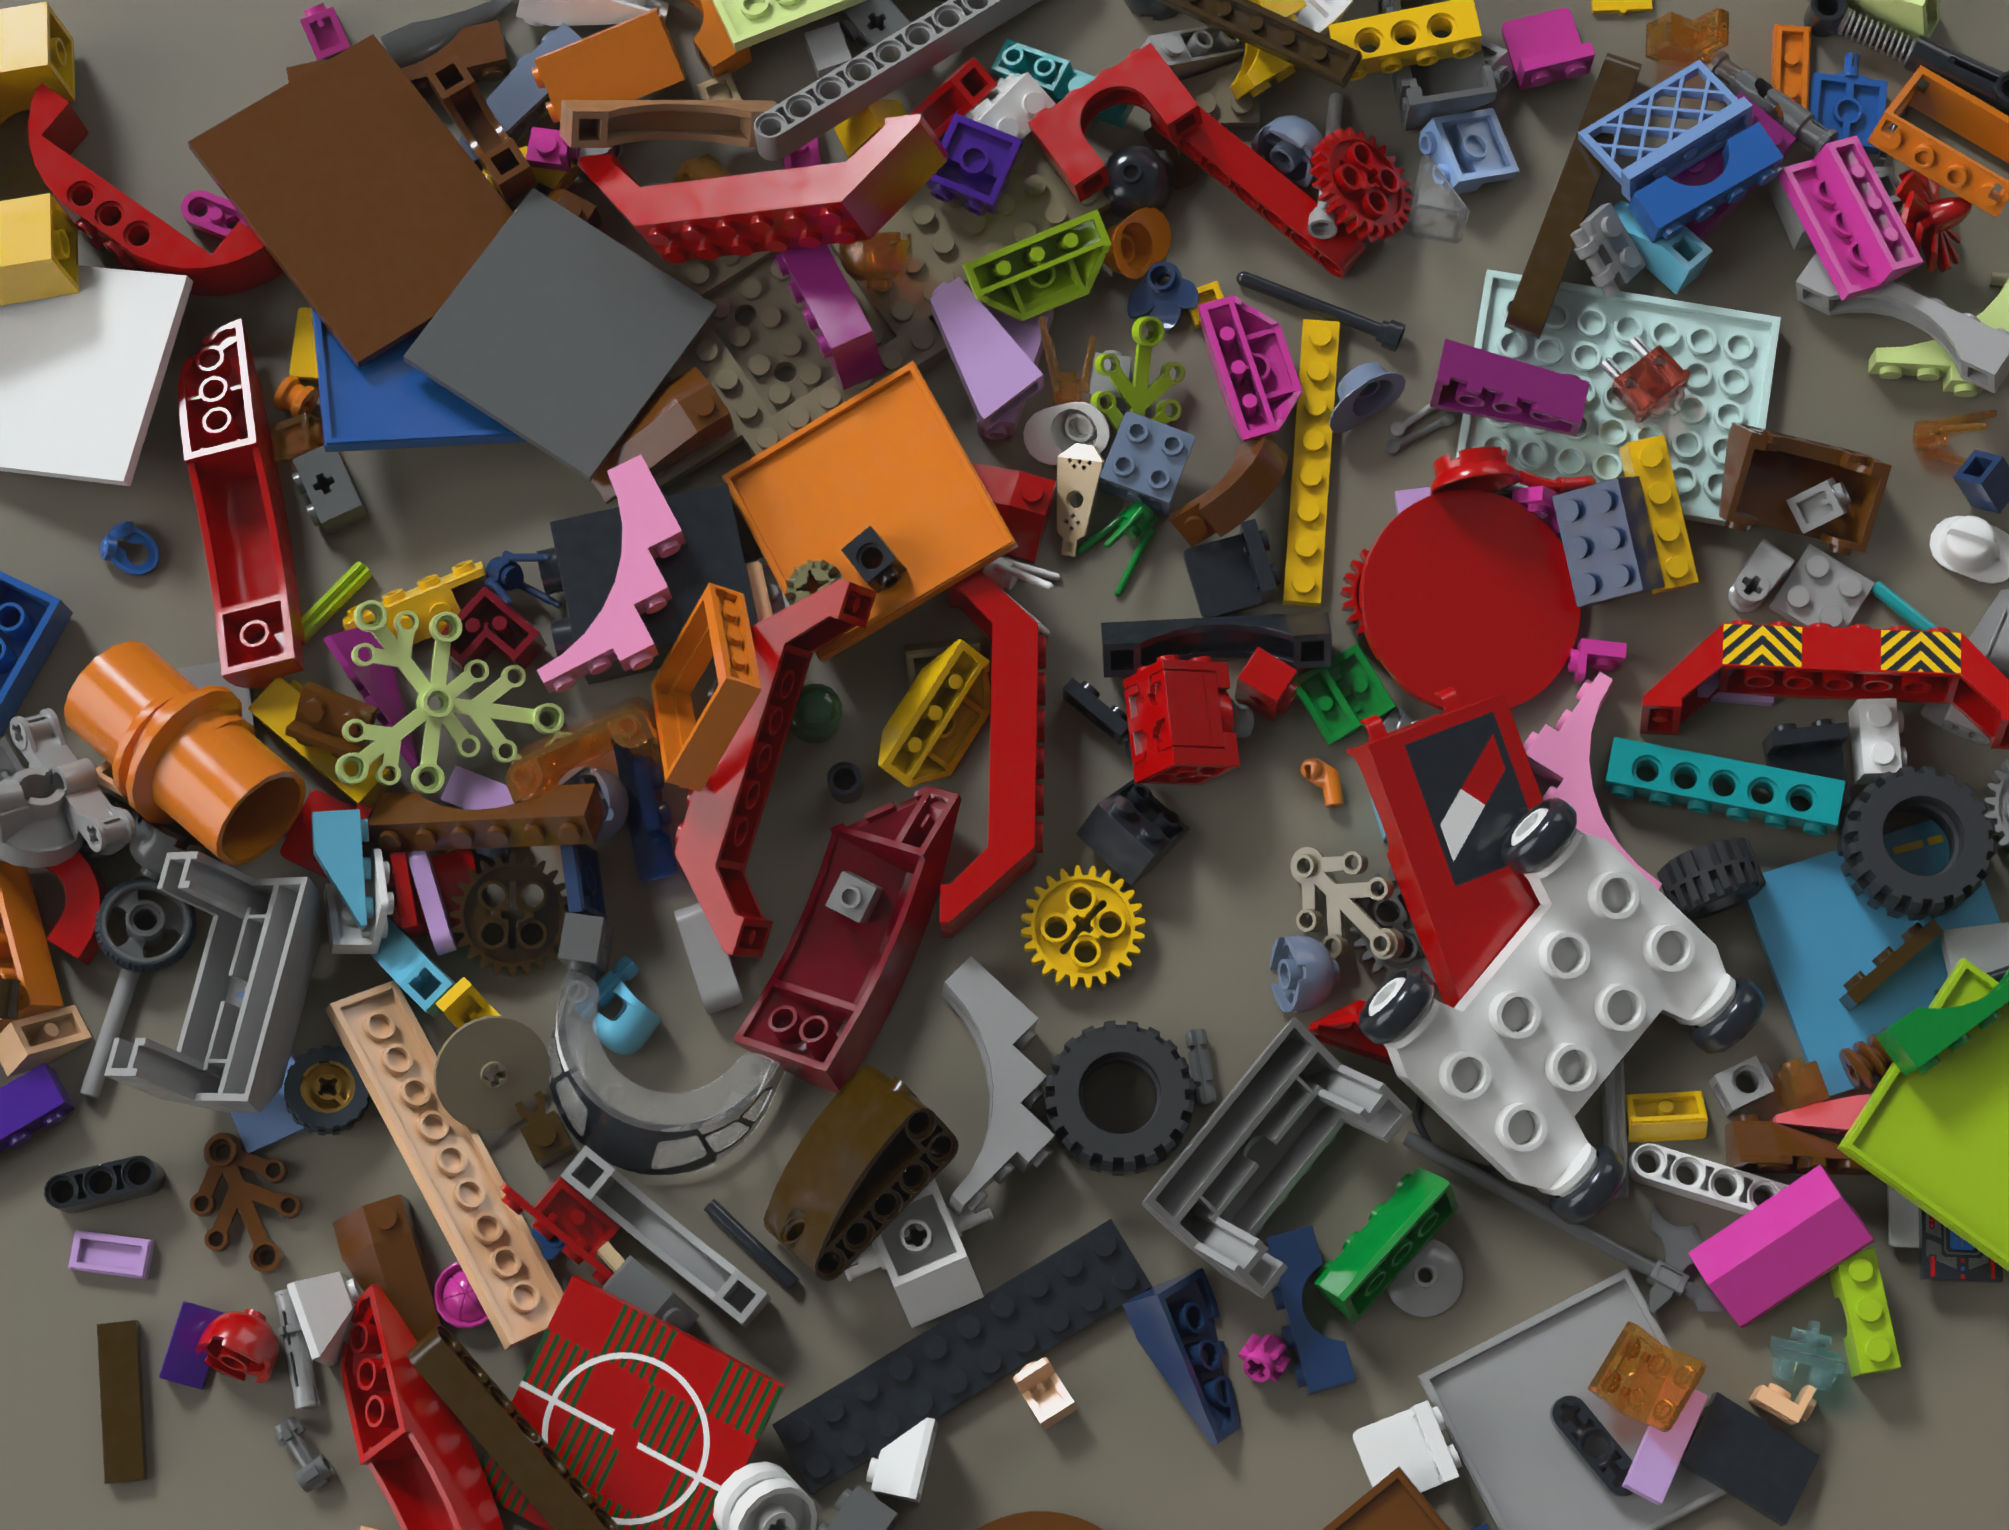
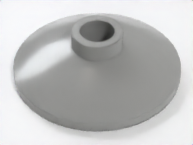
[1386,1239,1463,1317]

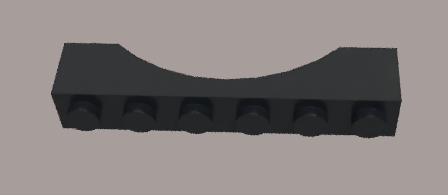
[1101,612,1332,678]

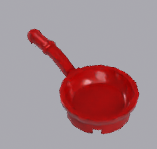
[1430,446,1596,495]

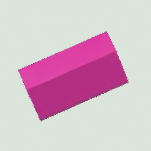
[1777,136,1924,301]
[1688,1165,1875,1329]

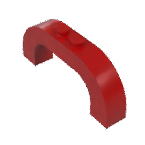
[45,851,110,966]

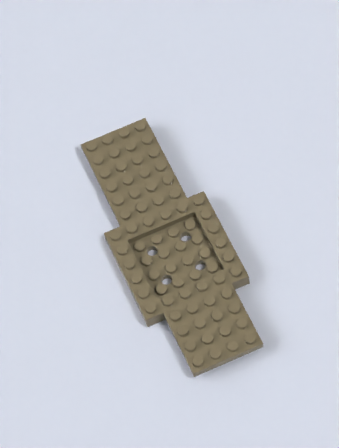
[608,131,1110,508]

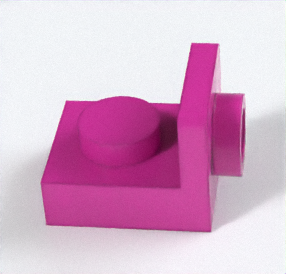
[300,3,350,61]
[526,127,581,172]
[1512,486,1561,536]
[1568,638,1627,684]

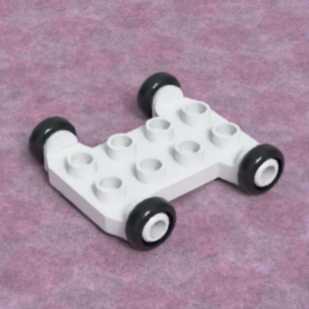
[1358,797,1765,1224]

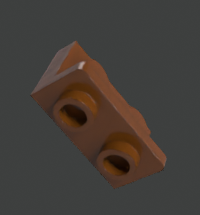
[285,681,378,759]

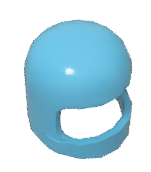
[593,981,663,1056]

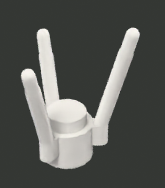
[983,557,1060,636]

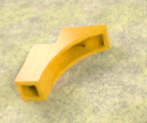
[1229,0,1307,100]

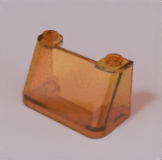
[505,696,663,803]

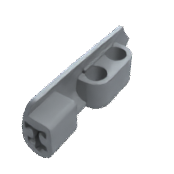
[1920,589,2009,745]

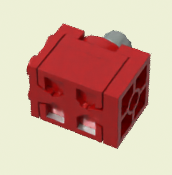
[1123,655,1254,785]

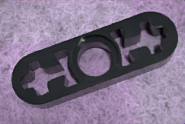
[1550,1395,1633,1497]

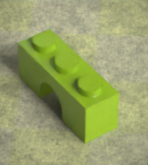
[1829,1248,1901,1377]

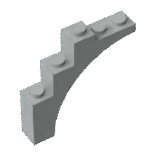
[940,956,1055,1216]

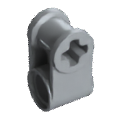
[1728,539,1795,614]

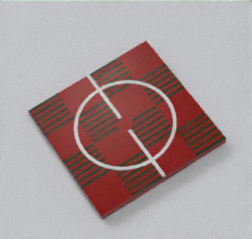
[481,1275,786,1530]

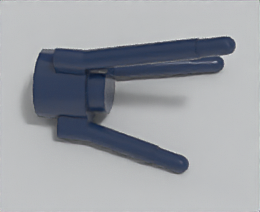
[484,550,562,609]

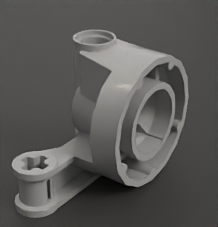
[0,708,136,868]

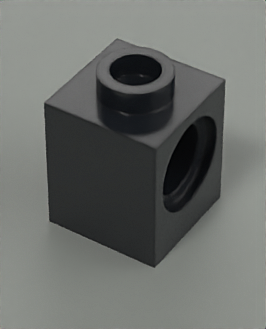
[841,526,907,593]

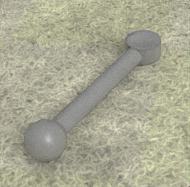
[1390,404,1435,438]

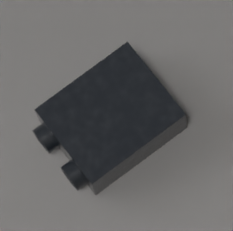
[536,483,758,685]

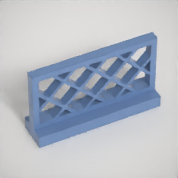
[1578,59,1753,202]

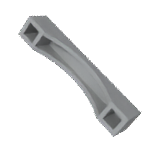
[1796,252,2009,394]
[560,1145,771,1329]

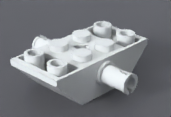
[844,1170,994,1329]

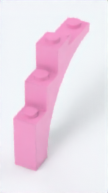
[537,454,686,694]
[1523,672,1662,891]

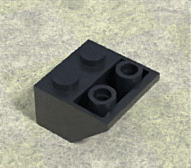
[1076,779,1190,886]

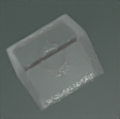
[1405,154,1470,244]

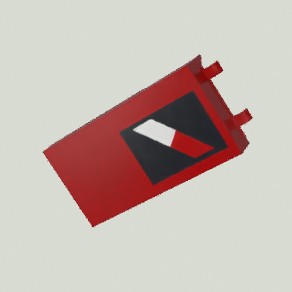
[1346,687,1543,1008]

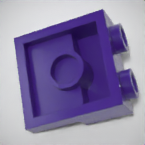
[926,113,1023,216]

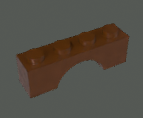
[425,53,538,203]

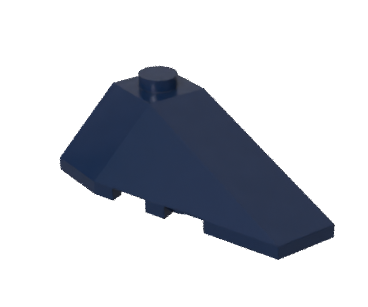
[1123,1267,1240,1445]

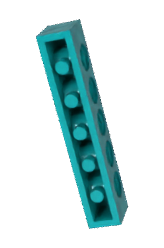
[1604,737,1846,837]

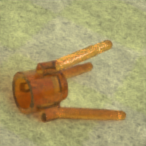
[1038,316,1097,405]
[1913,410,1997,466]

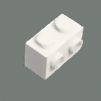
[1848,698,1907,785]

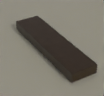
[97,1320,148,1484]

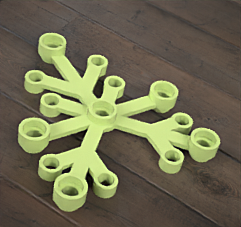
[335,600,565,794]

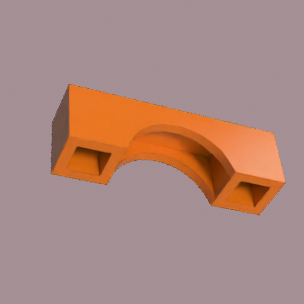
[661,0,752,79]

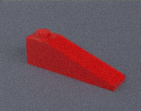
[972,463,1056,563]

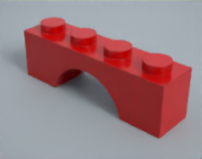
[908,57,998,138]

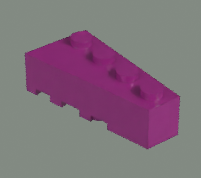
[1430,338,1590,437]

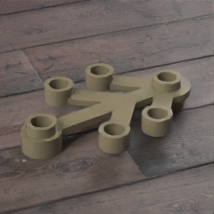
[1290,847,1405,959]

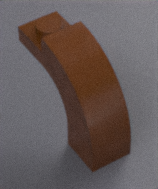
[1170,434,1288,547]

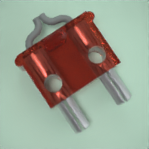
[1600,335,1690,423]

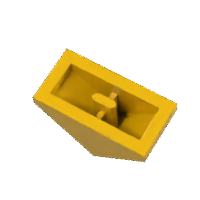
[834,99,907,159]

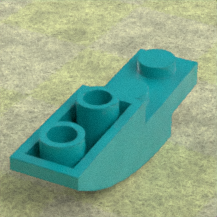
[991,39,1135,128]

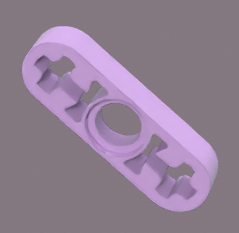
[407,851,457,956]

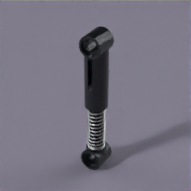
[1803,0,2009,116]

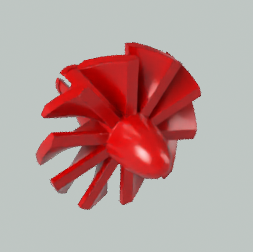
[1896,169,1972,273]

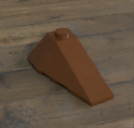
[592,367,734,505]
[1725,1114,1873,1175]
[333,1194,444,1342]

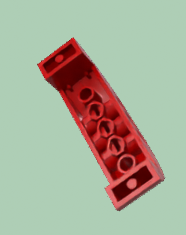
[28,83,283,296]

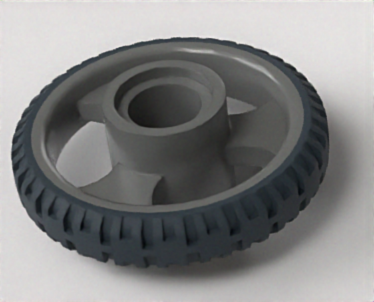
[95,876,197,973]

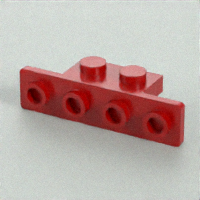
[499,1176,621,1286]

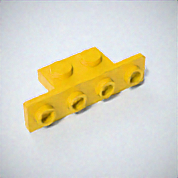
[343,560,486,644]

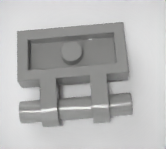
[1570,203,1647,298]

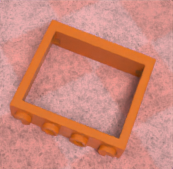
[1867,65,2009,218]
[651,583,762,792]

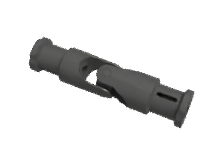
[1707,51,1839,157]

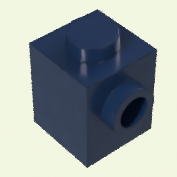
[1953,450,2009,514]

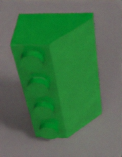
[1314,1167,1459,1324]

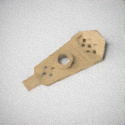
[1057,443,1105,557]

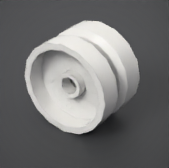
[713,1461,818,1530]

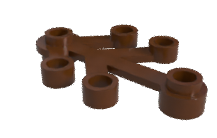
[190,1133,303,1274]

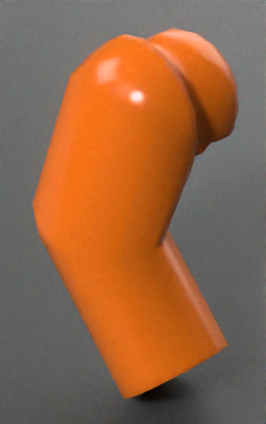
[1300,758,1344,808]

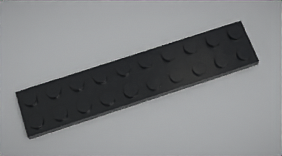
[772,1219,1152,1494]

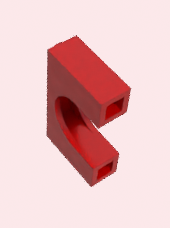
[1028,43,1203,203]

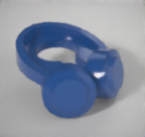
[100,520,160,576]

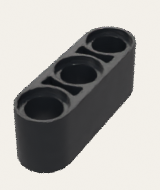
[44,1155,165,1213]

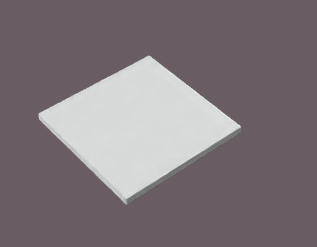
[0,266,193,486]

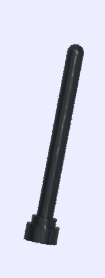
[1236,271,1406,352]

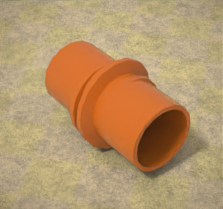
[64,640,306,866]

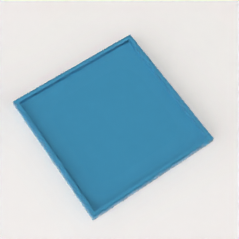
[1745,820,2001,1100]

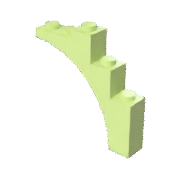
[1868,278,2009,397]

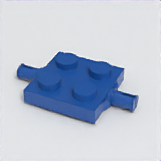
[1809,52,1888,154]

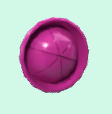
[433,1262,489,1329]

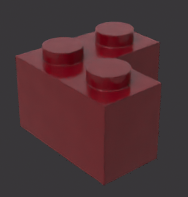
[433,586,547,674]

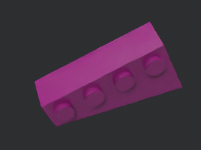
[774,245,884,390]

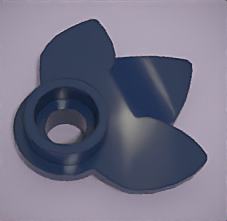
[1127,262,1199,334]

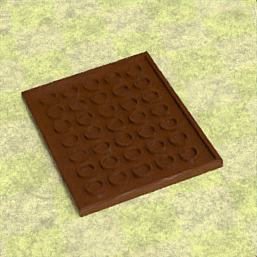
[188,34,514,368]

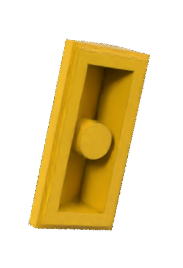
[1625,1091,1708,1143]

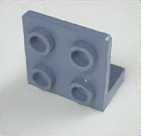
[1099,411,1195,516]

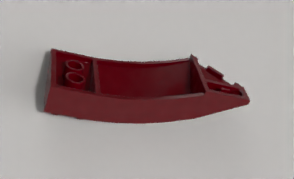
[733,786,962,1093]

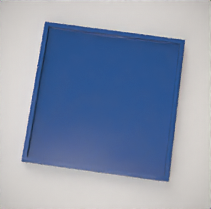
[312,309,528,452]

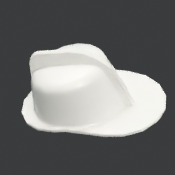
[1023,402,1110,465]
[1930,516,2009,584]

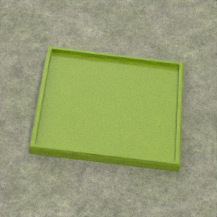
[1837,958,2009,1272]

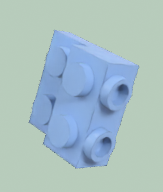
[1419,108,1520,196]

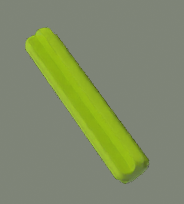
[301,561,372,647]

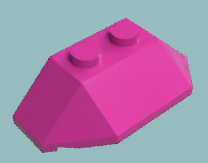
[1198,295,1303,442]

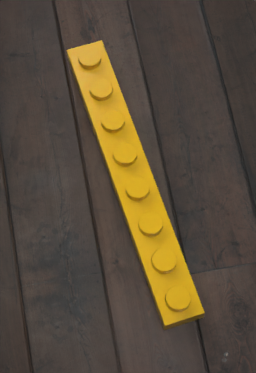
[1282,319,1340,608]

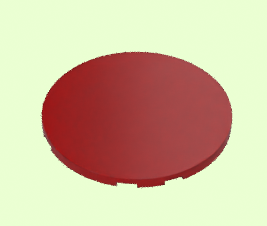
[1359,489,1581,711]

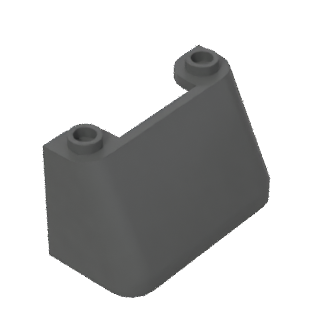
[1378,0,1501,130]

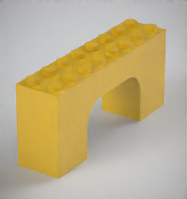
[0,2,79,306]

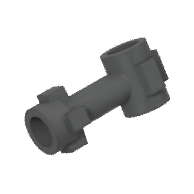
[273,1416,335,1493]

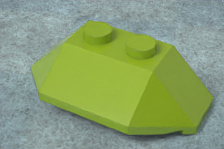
[962,209,1112,322]

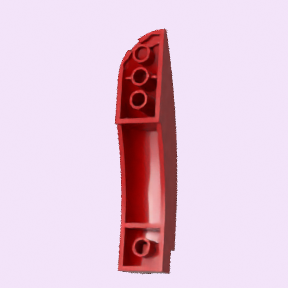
[177,319,306,689]
[341,1284,504,1530]

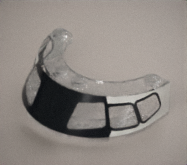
[548,970,785,1176]

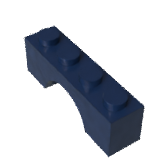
[1264,1225,1356,1395]

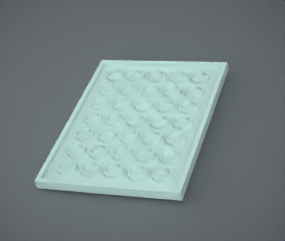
[1456,269,1781,530]

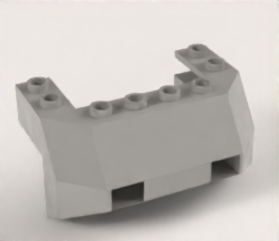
[104,851,321,1113]
[1141,1016,1412,1298]

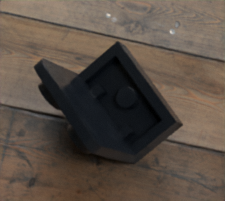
[1183,519,1281,618]
[1762,719,1851,812]

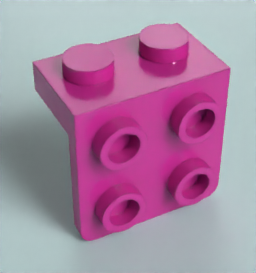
[1501,8,1595,90]

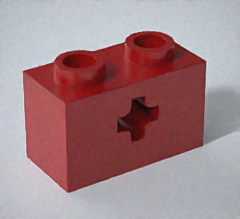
[1235,647,1299,722]

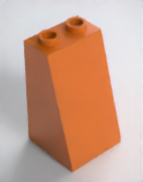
[531,7,686,123]

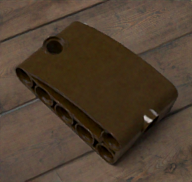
[763,1066,959,1281]

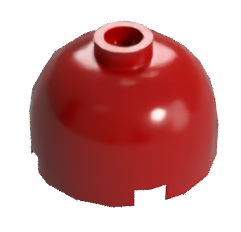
[196,1309,279,1383]

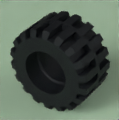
[1657,837,1766,920]

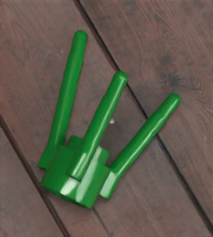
[1076,501,1158,597]

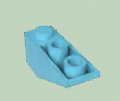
[1613,200,1713,295]
[311,809,374,929]
[370,915,456,1018]

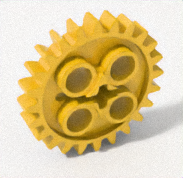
[1021,865,1146,991]

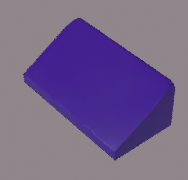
[159,1301,224,1390]

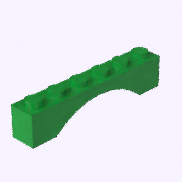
[1875,969,2009,1076]

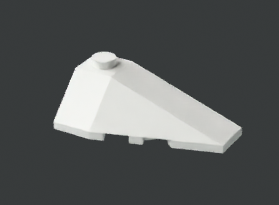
[516,0,669,26]

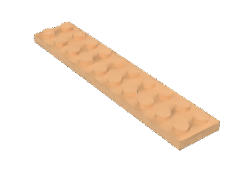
[325,980,564,1350]

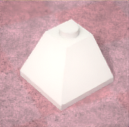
[287,1271,361,1366]
[866,1417,938,1503]

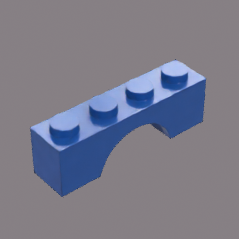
[1628,122,1784,244]

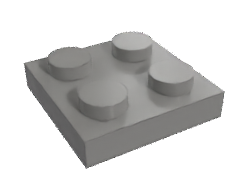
[1769,544,1875,628]

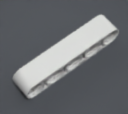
[1628,1143,1789,1215]

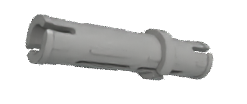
[274,1289,321,1410]

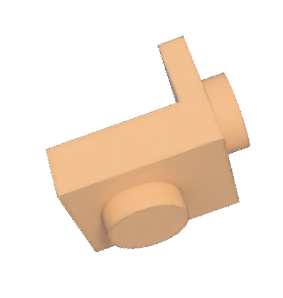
[1013,1357,1078,1430]

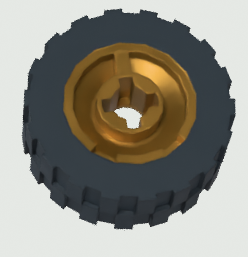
[284,1045,370,1136]

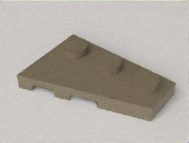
[1151,61,1260,129]

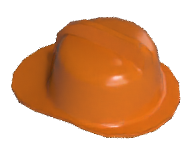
[1102,207,1171,280]

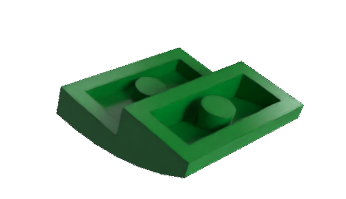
[1295,643,1398,746]

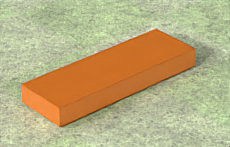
[1770,24,1811,118]

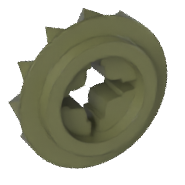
[785,559,844,606]

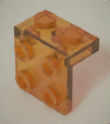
[1587,1321,1706,1432]

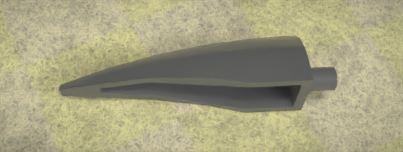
[380,0,514,69]

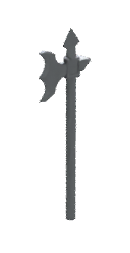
[1402,1130,1728,1314]

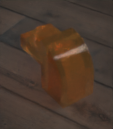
[1645,7,1729,67]

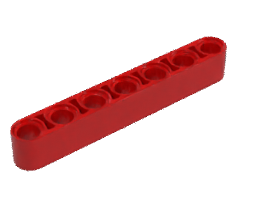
[1149,106,1366,278]

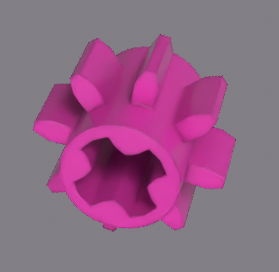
[1238,1333,1291,1383]

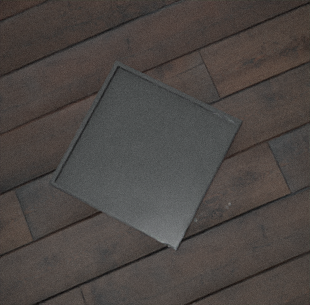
[403,188,717,482]

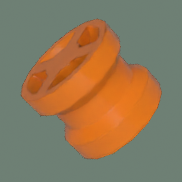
[273,375,319,421]

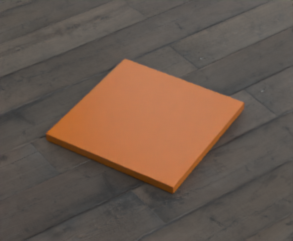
[721,361,1018,663]

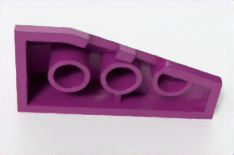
[323,628,425,777]

